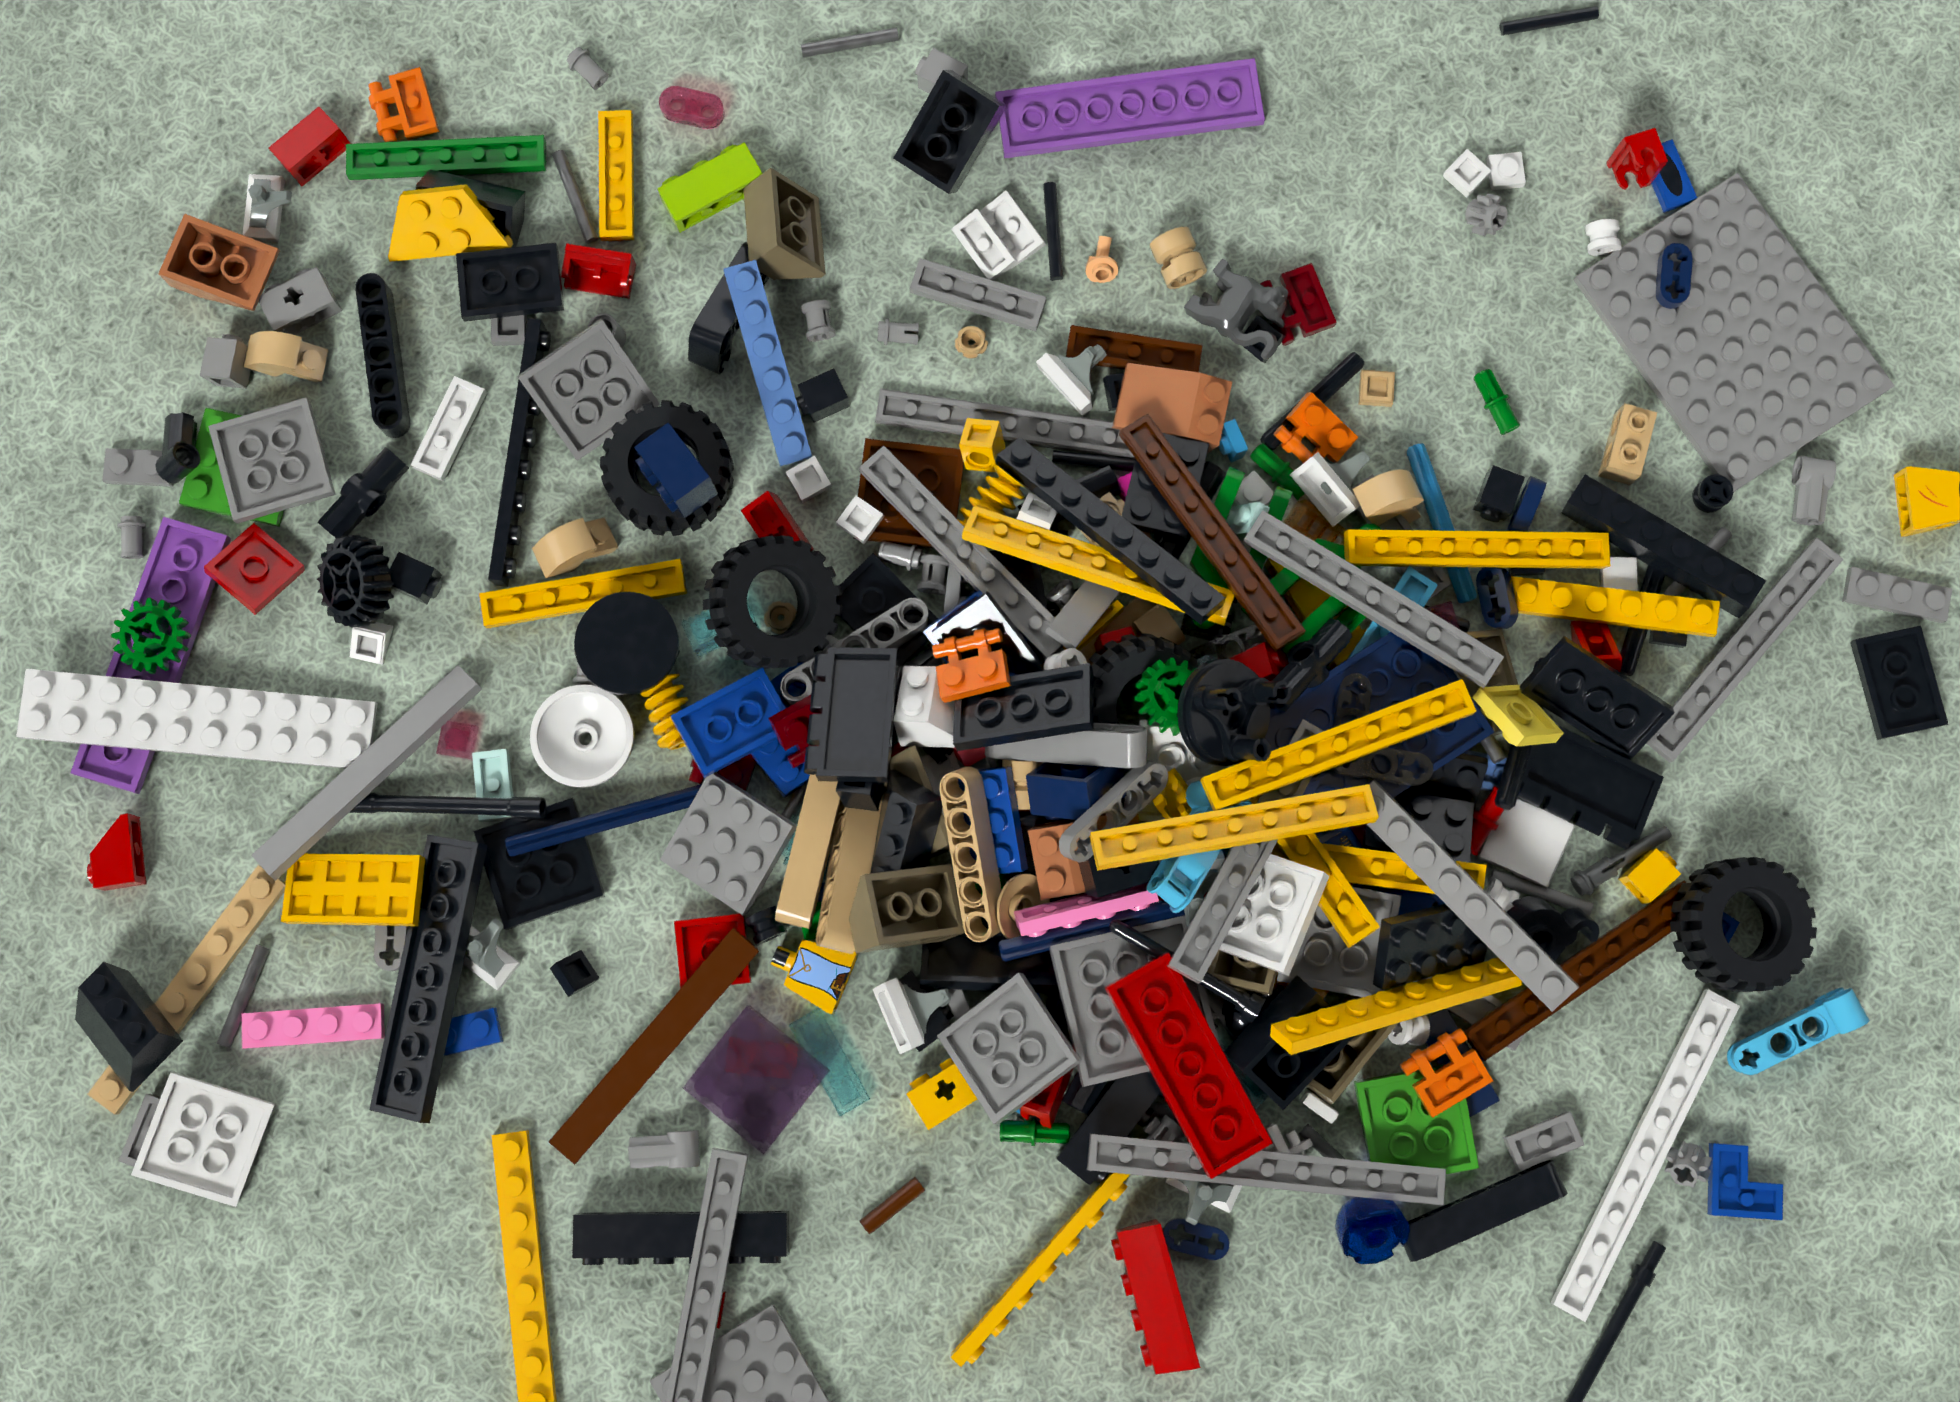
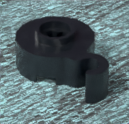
[1507,896,1600,961]

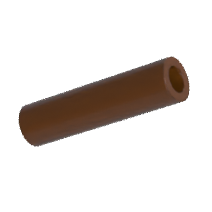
[859,1177,926,1234]

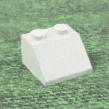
[893,666,955,748]

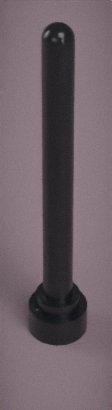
[1109,919,1266,1023]

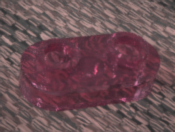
[659,86,725,129]

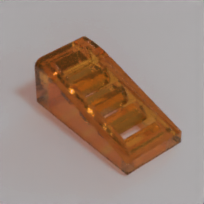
[1283,499,1346,545]

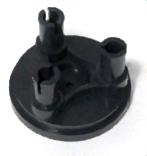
[574,592,680,696]
[1177,659,1291,766]

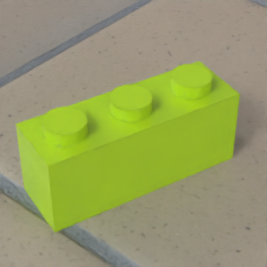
[657,142,763,233]

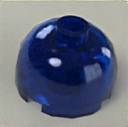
[1335,1197,1410,1264]

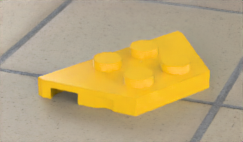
[388,184,513,262]

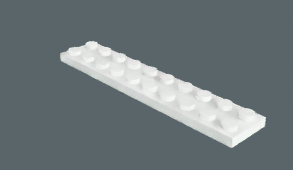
[16,669,378,768]

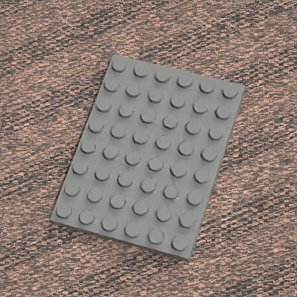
[1574,173,1895,492]

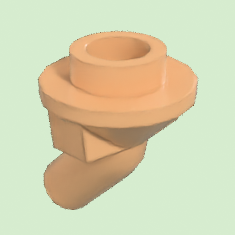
[1085,236,1118,283]

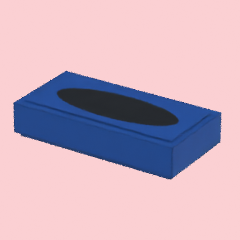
[1651,139,1697,213]

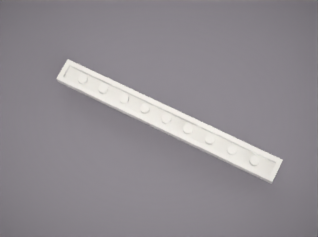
[1550,989,1740,1322]

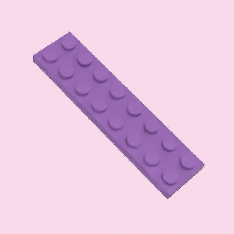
[995,58,1265,159]
[70,517,231,794]

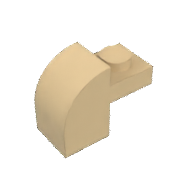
[243,331,328,383]
[1353,469,1424,526]
[532,517,618,578]

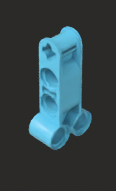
[1147,780,1252,913]
[1727,987,1870,1075]

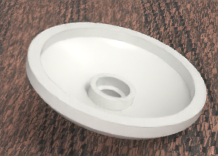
[530,684,634,788]

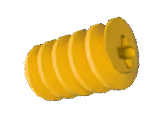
[957,465,1025,527]
[640,674,689,750]

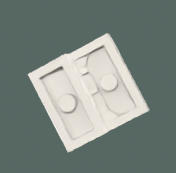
[951,190,1046,280]
[1479,799,1575,889]

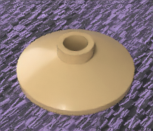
[996,873,1050,939]

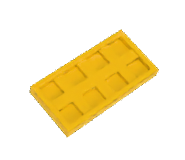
[281,853,425,926]

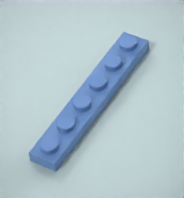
[723,260,812,466]

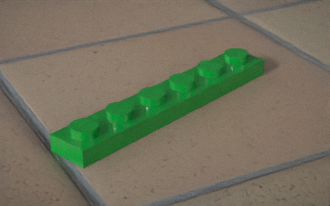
[346,135,546,180]

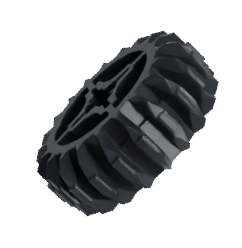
[316,535,395,627]

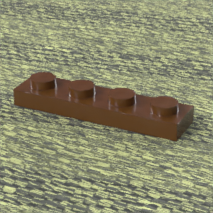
[1066,325,1203,372]

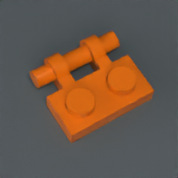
[368,67,440,142]
[1273,392,1358,463]
[932,628,1011,703]
[1399,1028,1493,1117]

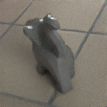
[1184,259,1289,359]

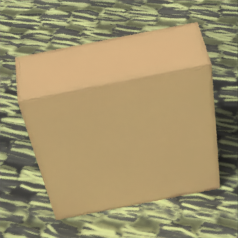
[1358,370,1395,407]

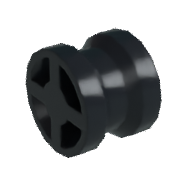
[1692,474,1734,513]
[745,906,787,945]

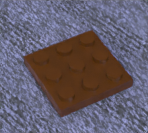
[853,438,964,548]

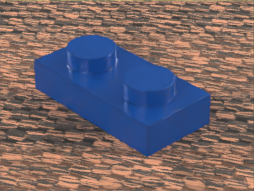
[444,1008,503,1056]

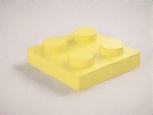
[1472,685,1564,747]

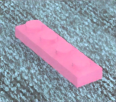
[1014,882,1159,937]
[241,1003,385,1049]

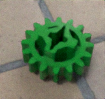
[111,598,191,674]
[1135,658,1196,736]

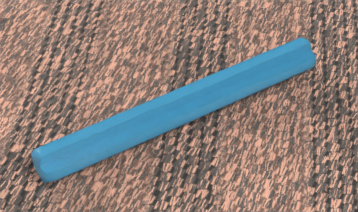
[1406,443,1477,603]

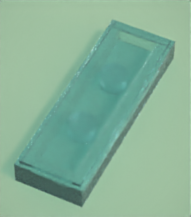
[789,1007,871,1117]

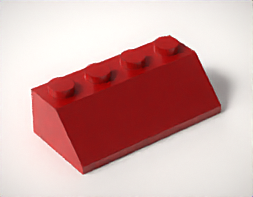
[1111,1219,1201,1375]

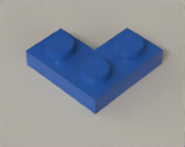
[1707,1143,1783,1220]

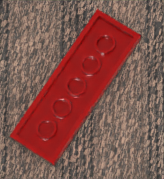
[1105,952,1273,1179]

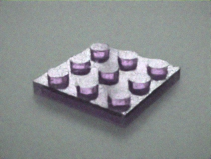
[683,1005,830,1155]

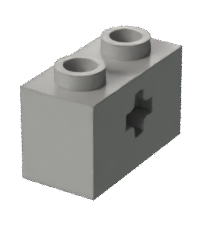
[259,267,342,335]

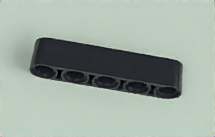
[355,273,410,438]
[1396,1160,1568,1262]

